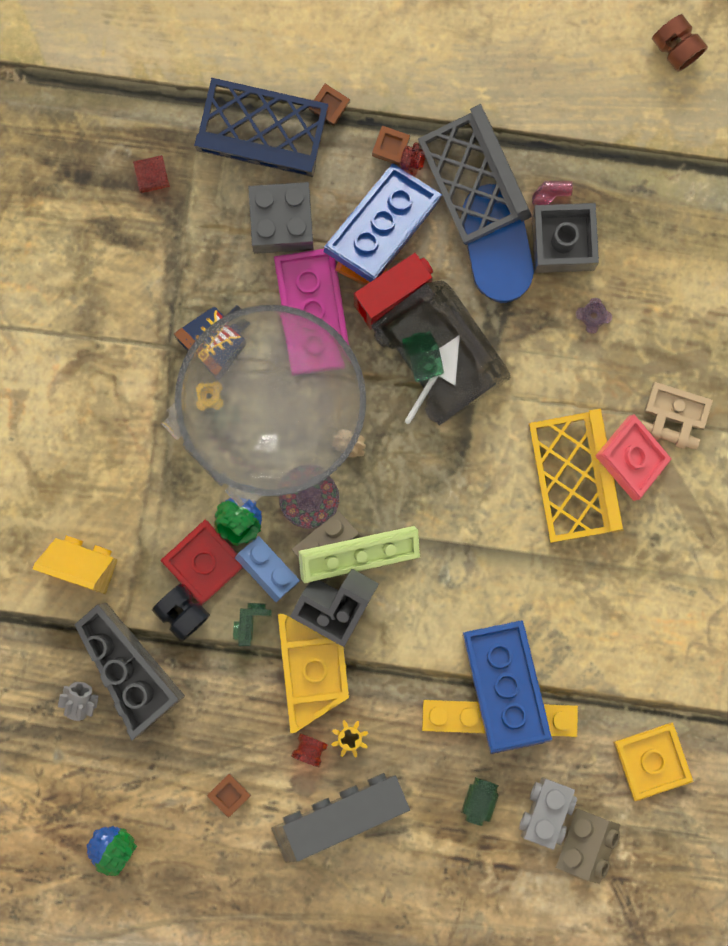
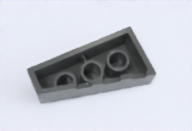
[74,602,185,741]

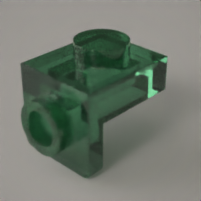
[401,331,444,382]
[233,603,272,647]

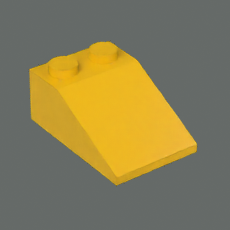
[33,535,118,595]

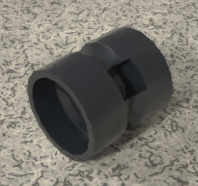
[152,583,210,642]

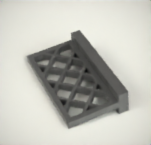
[418,104,533,245]

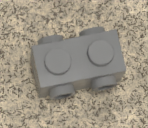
[519,777,577,850]

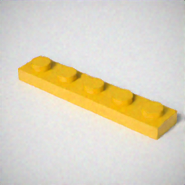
[422,700,578,737]

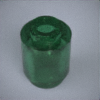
[461,777,499,826]

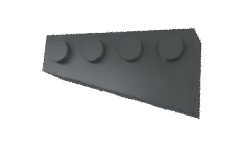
[271,773,410,862]

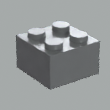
[248,182,314,254]
[532,203,599,273]

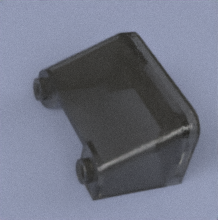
[371,280,511,426]

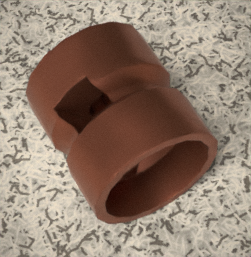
[652,14,708,72]

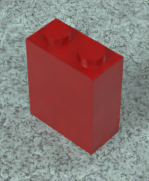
[354,253,433,330]

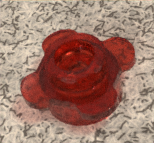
[400,142,425,177]

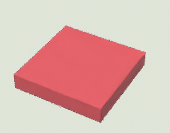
[596,414,672,501]

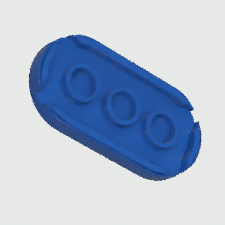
[462,184,534,303]

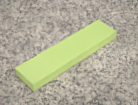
[298,526,420,583]

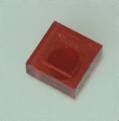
[133,155,170,193]

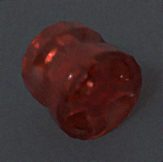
[291,733,328,767]

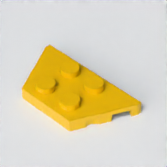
[278,614,349,733]

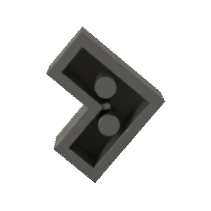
[290,569,379,647]

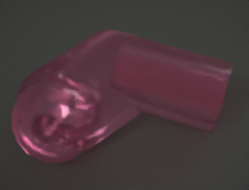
[532,181,573,206]

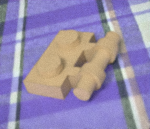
[641,382,713,450]

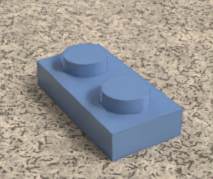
[235,536,300,602]

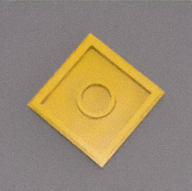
[613,722,694,801]

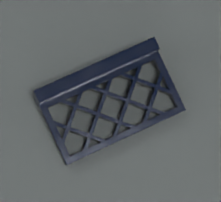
[194,77,329,177]

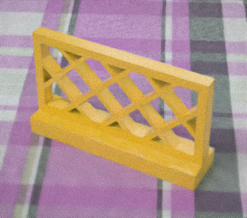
[529,408,624,543]

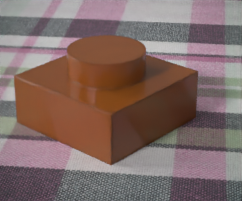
[309,83,350,126]
[372,126,410,166]
[207,773,251,818]

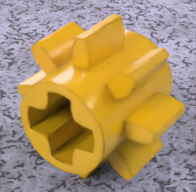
[331,720,368,758]

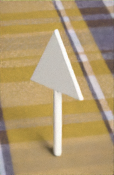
[405,335,460,424]

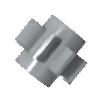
[58,682,98,721]

